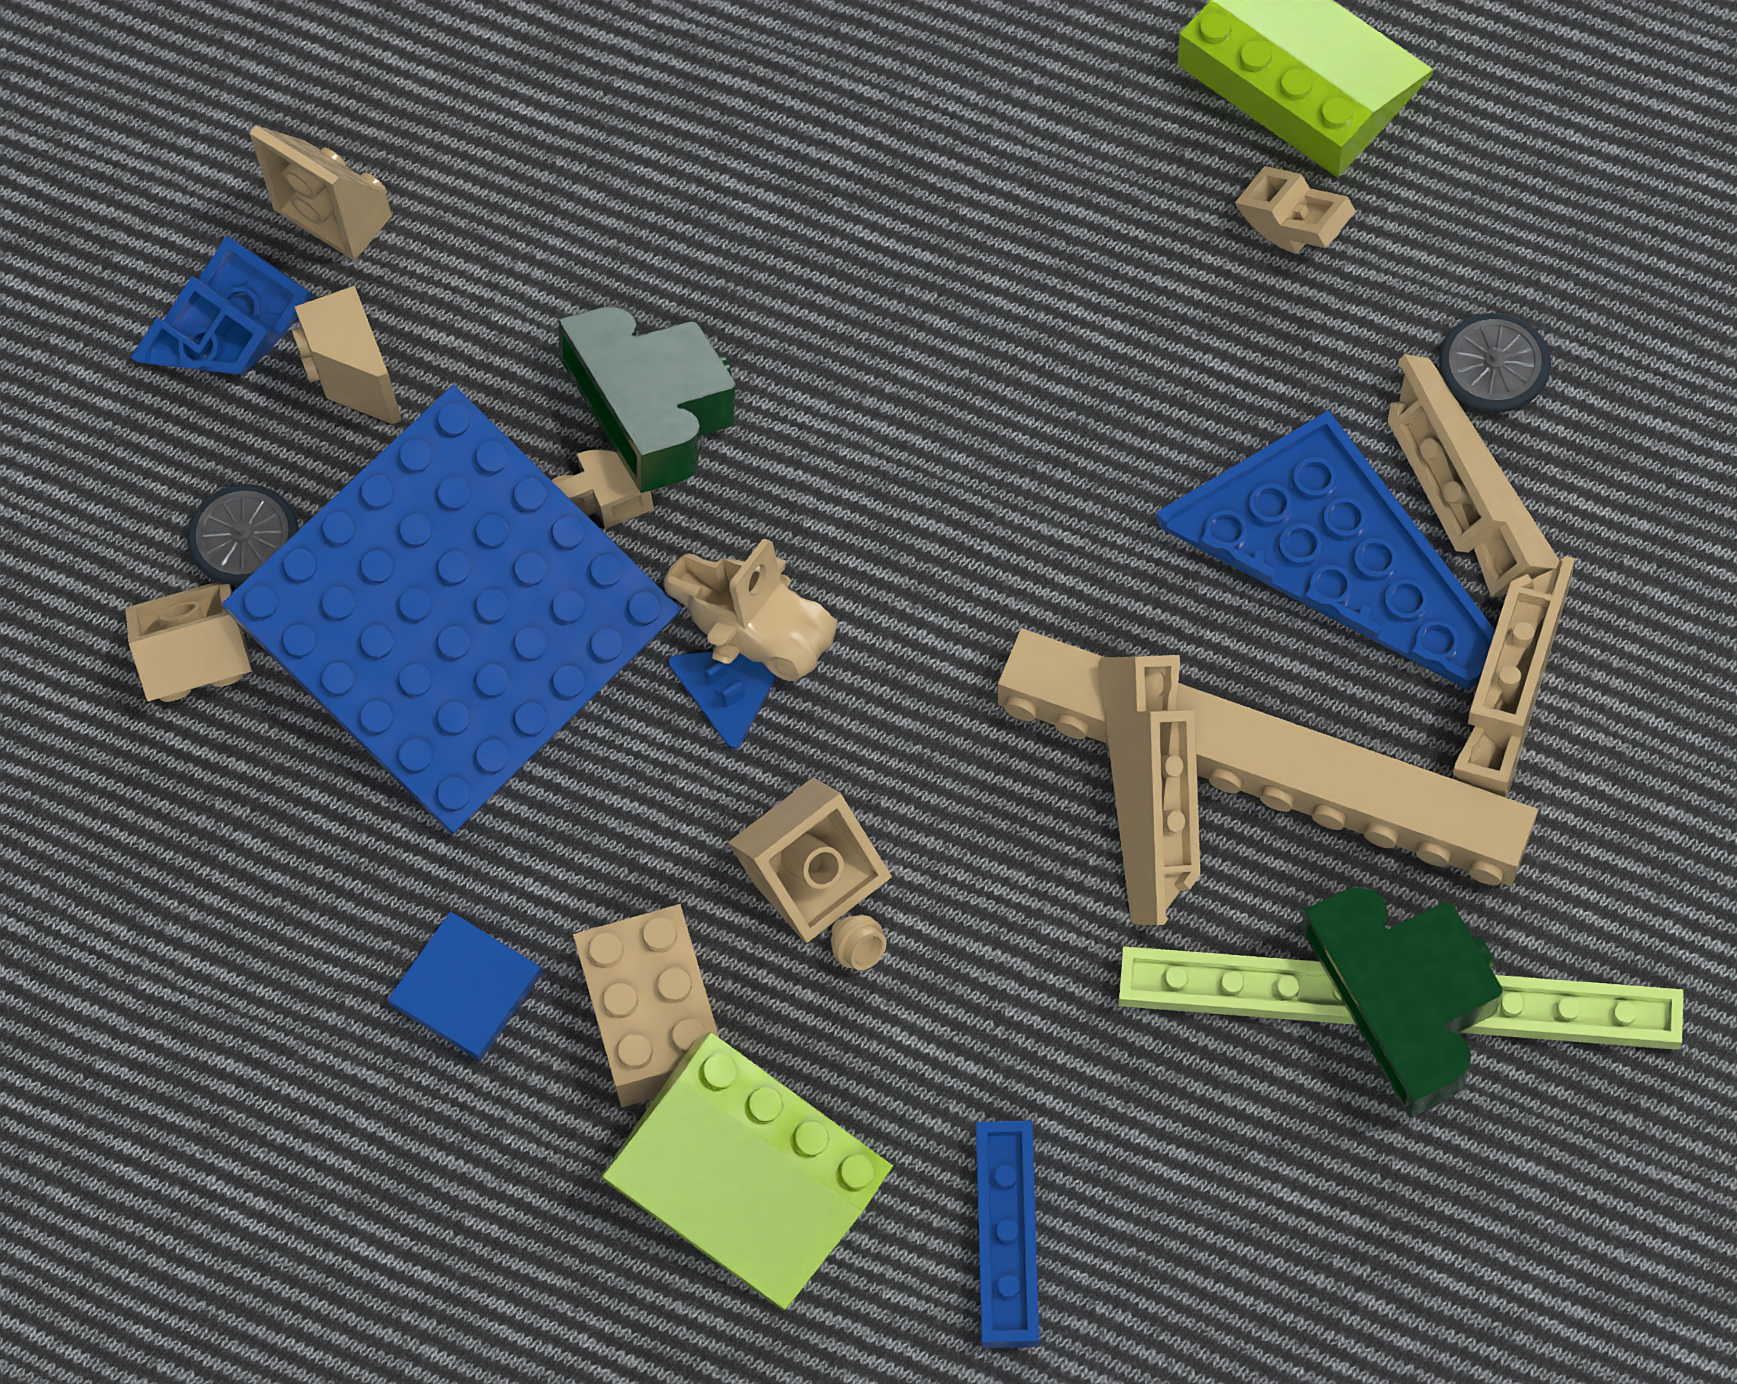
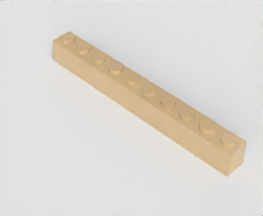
[998,628,1538,886]

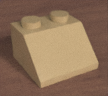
[291,286,402,424]
[125,582,252,702]
[728,777,892,943]

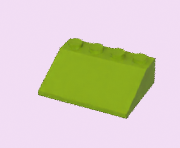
[1178,0,1433,178]
[600,1032,893,1311]

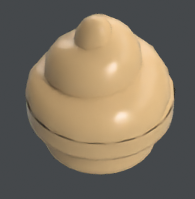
[831,915,887,970]

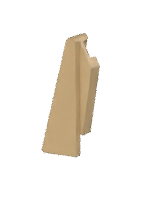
[1387,354,1560,597]
[1453,556,1575,798]
[1098,655,1200,925]

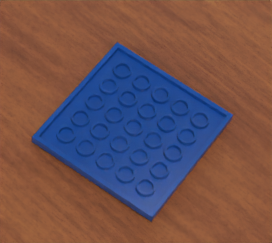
[222,384,682,836]

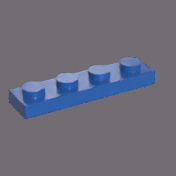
[976,1121,1039,1348]

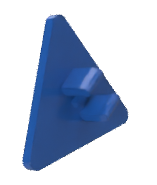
[669,652,777,749]

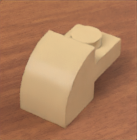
[1235,166,1356,254]
[551,450,654,529]

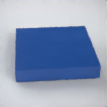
[387,911,543,1062]

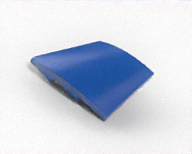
[131,236,314,375]

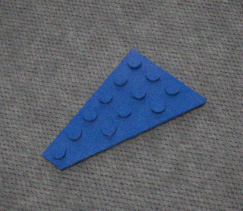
[1156,410,1495,690]

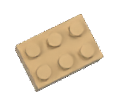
[573,904,719,1108]

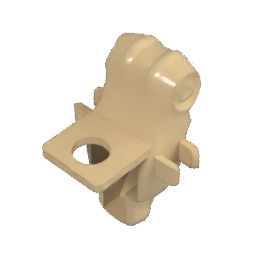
[664,539,837,681]

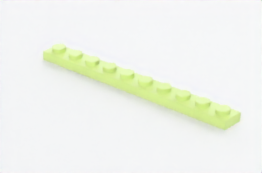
[1119,946,1683,1050]

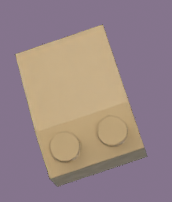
[250,125,392,261]

